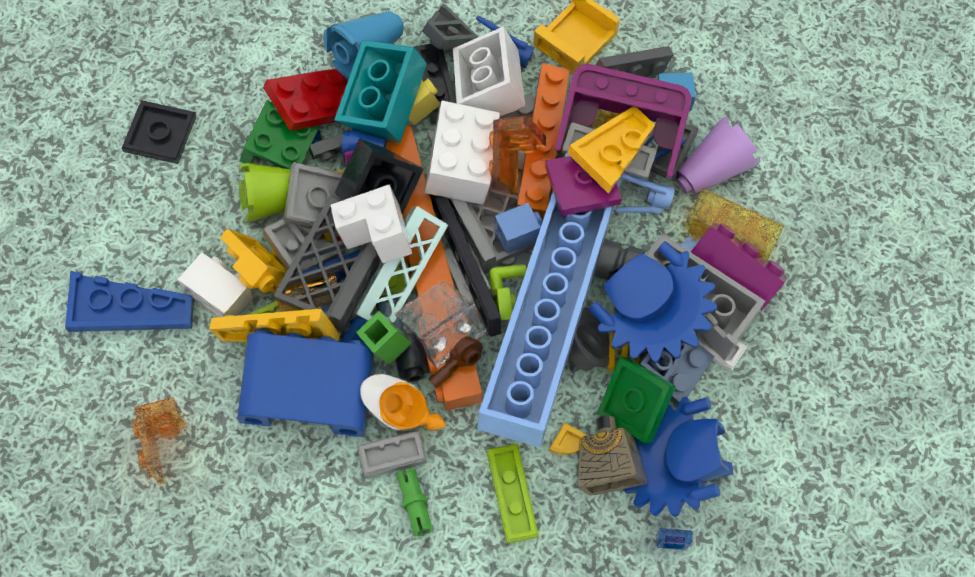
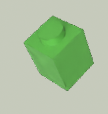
[356,311,412,365]

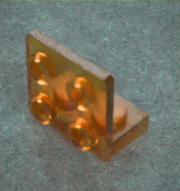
[489,116,546,195]
[132,397,187,485]

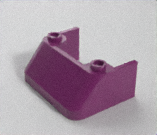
[555,64,692,180]

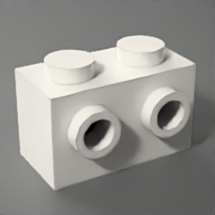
[178,253,253,317]

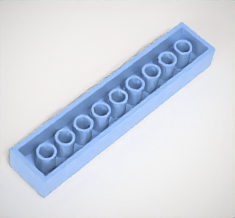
[477,152,623,448]

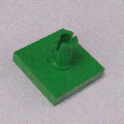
[597,357,676,444]

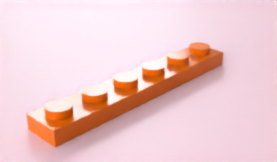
[516,63,570,217]

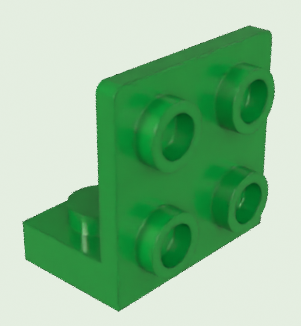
[239,100,319,169]

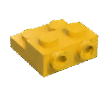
[220,228,290,294]

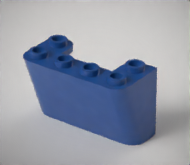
[237,329,376,438]

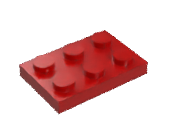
[263,68,348,131]

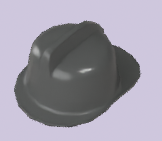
[568,307,609,372]

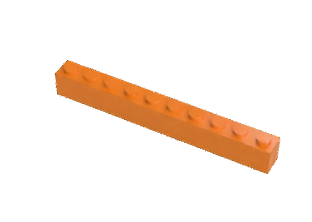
[386,125,482,411]

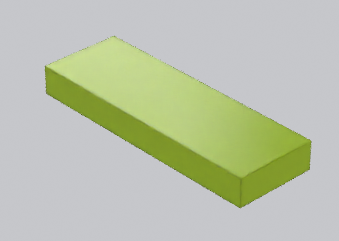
[486,443,539,544]

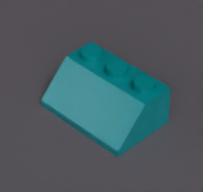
[335,40,427,143]

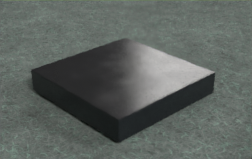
[122,100,197,164]

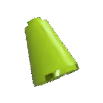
[238,163,290,223]

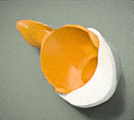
[360,374,446,431]

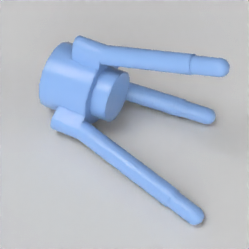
[615,173,674,215]

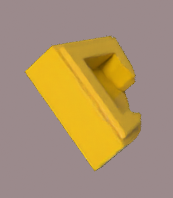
[549,422,587,455]

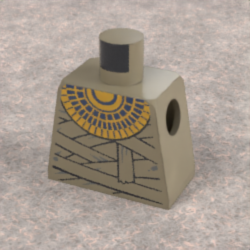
[578,416,647,495]

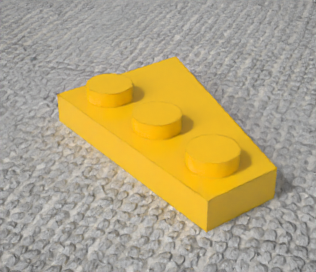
[567,107,655,194]

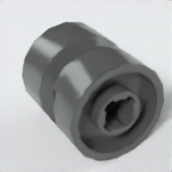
[594,239,646,280]

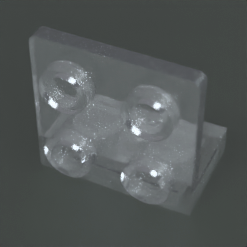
[395,281,487,368]

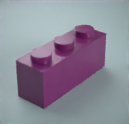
[691,222,787,311]

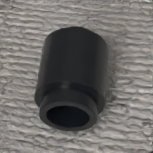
[395,333,429,382]

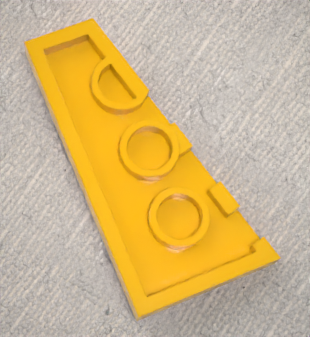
[209,309,340,342]

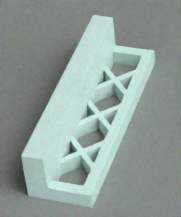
[353,206,448,322]

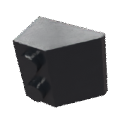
[335,138,424,214]

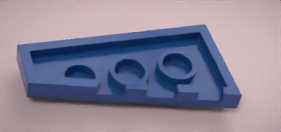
[65,271,194,332]

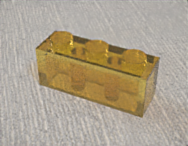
[684,188,784,261]

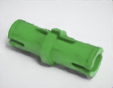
[396,468,434,536]

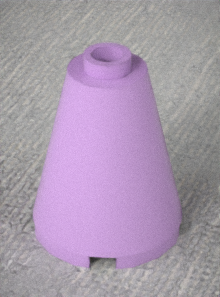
[676,117,761,194]

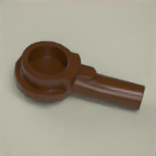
[428,337,483,389]

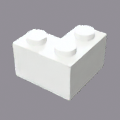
[331,185,412,263]

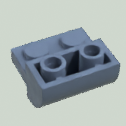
[638,335,714,405]

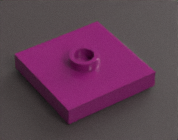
[545,156,622,216]

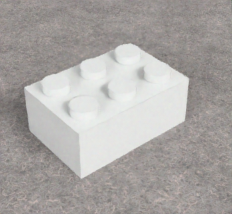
[453,26,525,117]
[424,101,500,205]

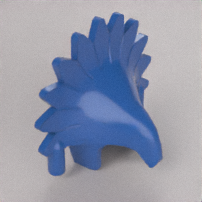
[588,241,717,363]
[623,397,733,517]

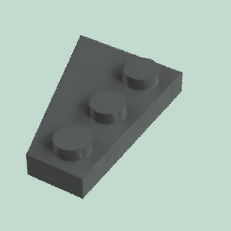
[596,46,674,77]

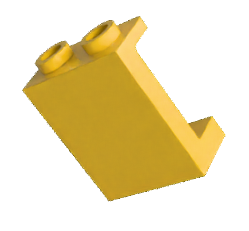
[533,0,620,74]

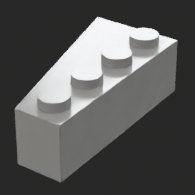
[645,234,765,361]

